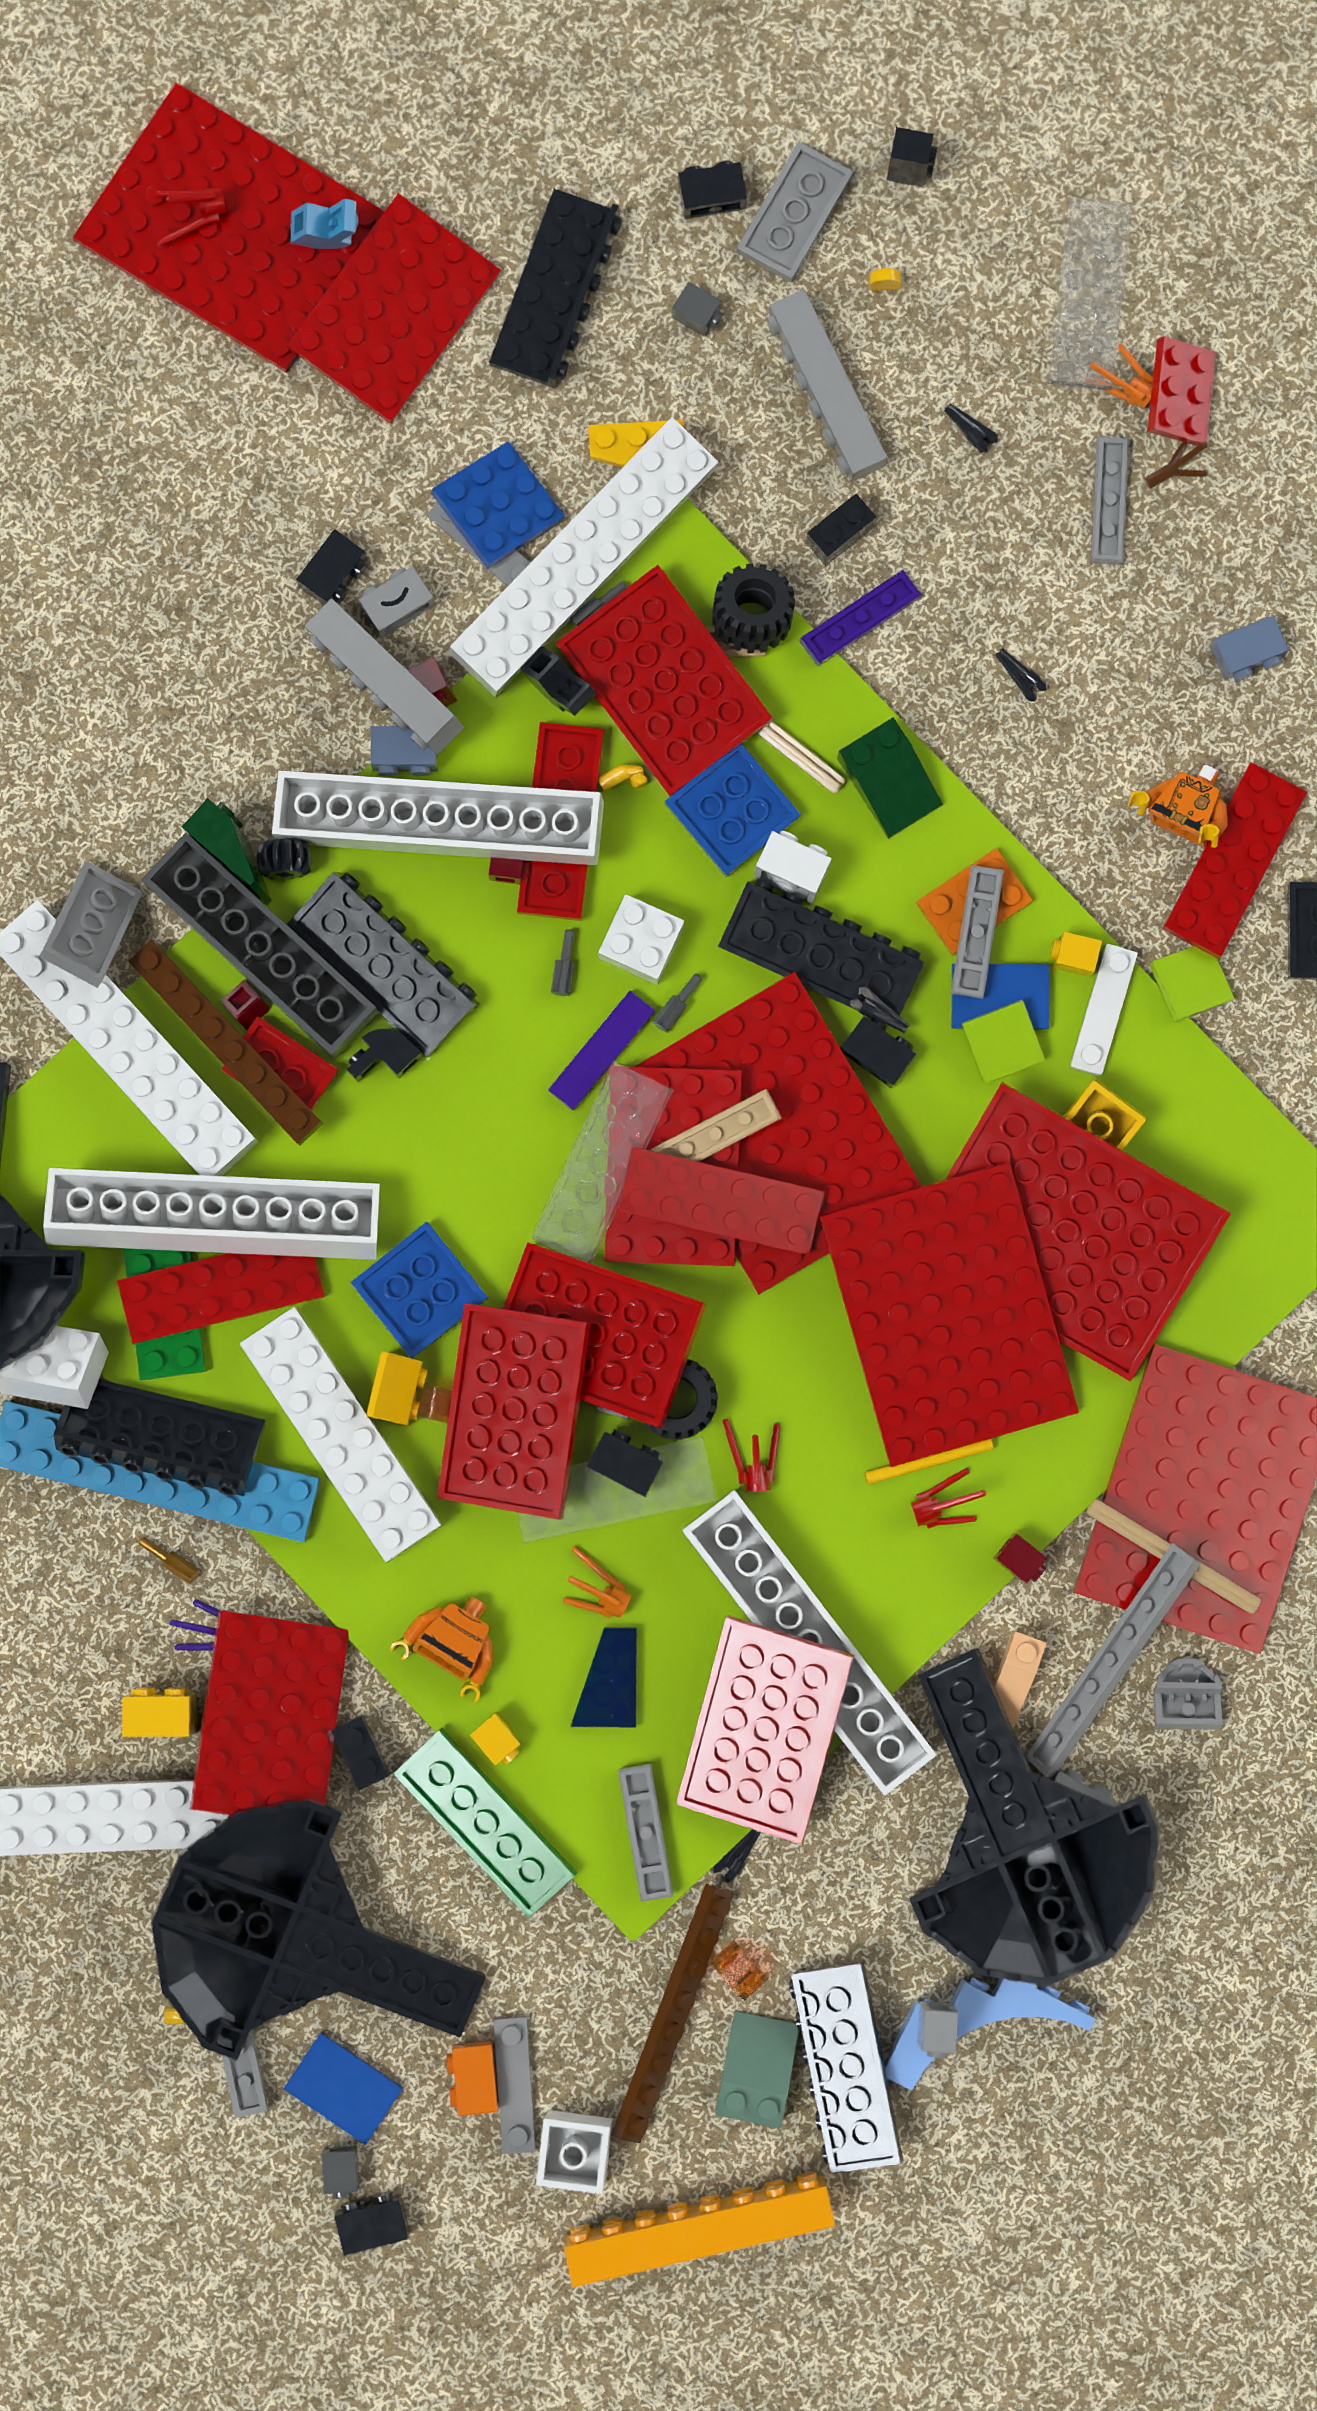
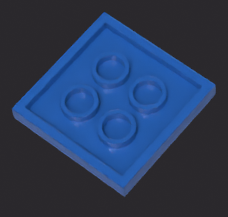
[431,441,565,569]
[665,744,801,877]
[350,1222,488,1359]

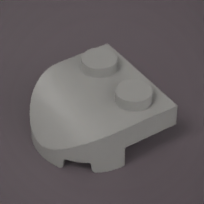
[1153,1658,1223,1730]

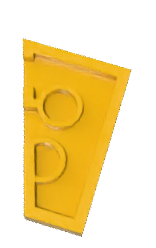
[588,420,684,468]

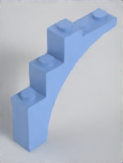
[884,1977,1096,2091]

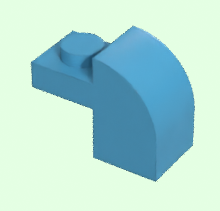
[291,199,358,249]

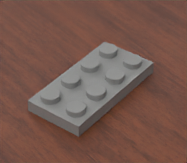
[736,141,854,282]
[39,861,143,988]

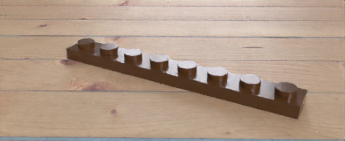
[128,940,324,1146]
[611,1883,734,2143]

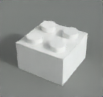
[754,831,832,904]
[598,894,684,985]
[536,2110,613,2194]

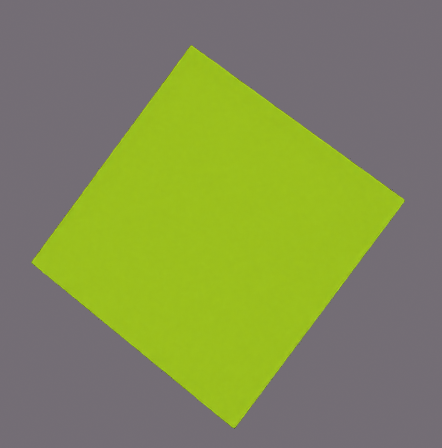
[0,499,1317,1941]

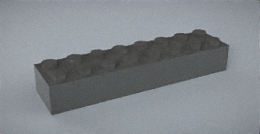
[141,832,379,1060]

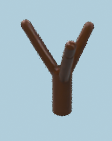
[1144,442,1208,489]

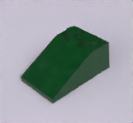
[837,717,943,839]
[182,798,272,905]

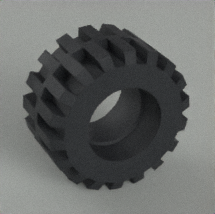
[712,563,795,653]
[643,1359,718,1440]

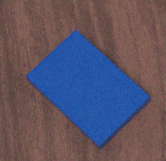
[951,963,1049,1030]
[283,2031,403,2145]

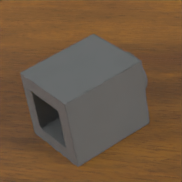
[672,281,723,337]
[322,2146,360,2199]

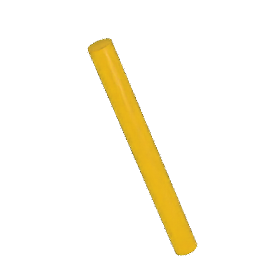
[864,1439,994,1485]

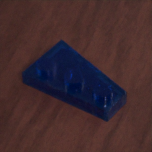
[570,1627,637,1727]

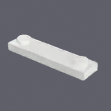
[1069,944,1138,1077]

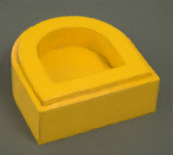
[869,268,901,291]

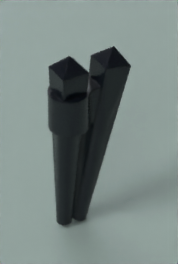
[944,403,998,453]
[995,648,1046,702]
[850,987,910,1033]
[713,1829,761,1883]

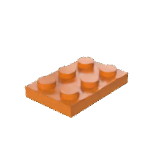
[916,848,1033,956]

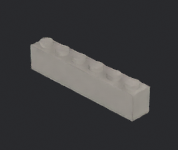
[766,289,888,482]
[305,598,465,755]

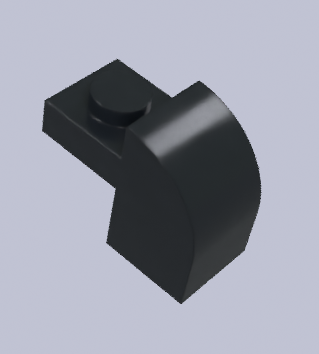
[521,646,596,716]
[347,1029,423,1082]

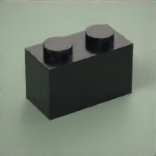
[886,127,938,187]
[678,161,747,220]
[805,493,877,567]
[296,529,368,605]
[840,1016,916,1089]
[587,1429,663,1497]
[331,1714,391,1791]
[334,2191,410,2256]

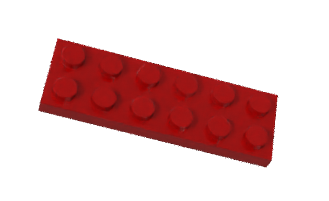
[517,722,604,921]
[1162,762,1307,959]
[617,1147,824,1255]
[117,1253,325,1345]

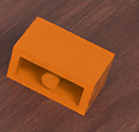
[446,2040,499,2116]

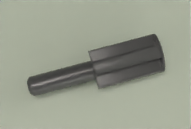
[570,581,627,627]
[550,929,574,996]
[652,974,702,1033]

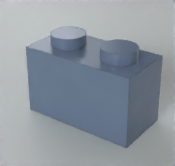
[1210,615,1289,682]
[371,726,437,776]

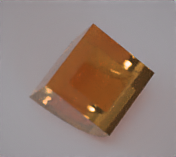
[417,1384,452,1424]
[710,1940,769,2001]

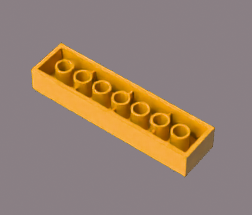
[564,2172,836,2288]

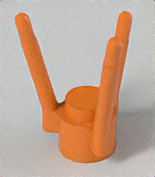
[1084,344,1153,409]
[563,1546,632,1618]

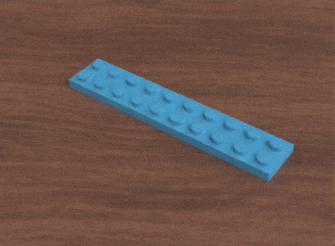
[0,1400,321,1543]

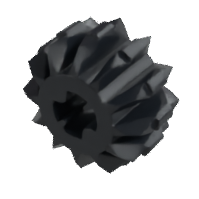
[257,838,312,880]

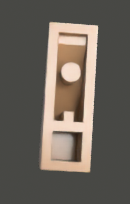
[994,1631,1047,1728]

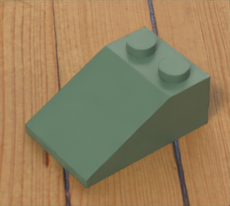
[715,2011,798,2129]

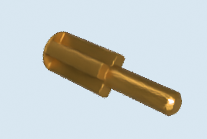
[139,1537,200,1585]

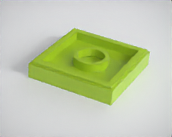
[1149,946,1235,1023]
[961,999,1046,1084]

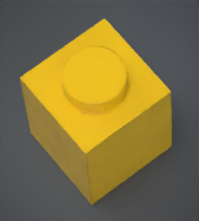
[1050,932,1102,977]
[470,1712,522,1766]

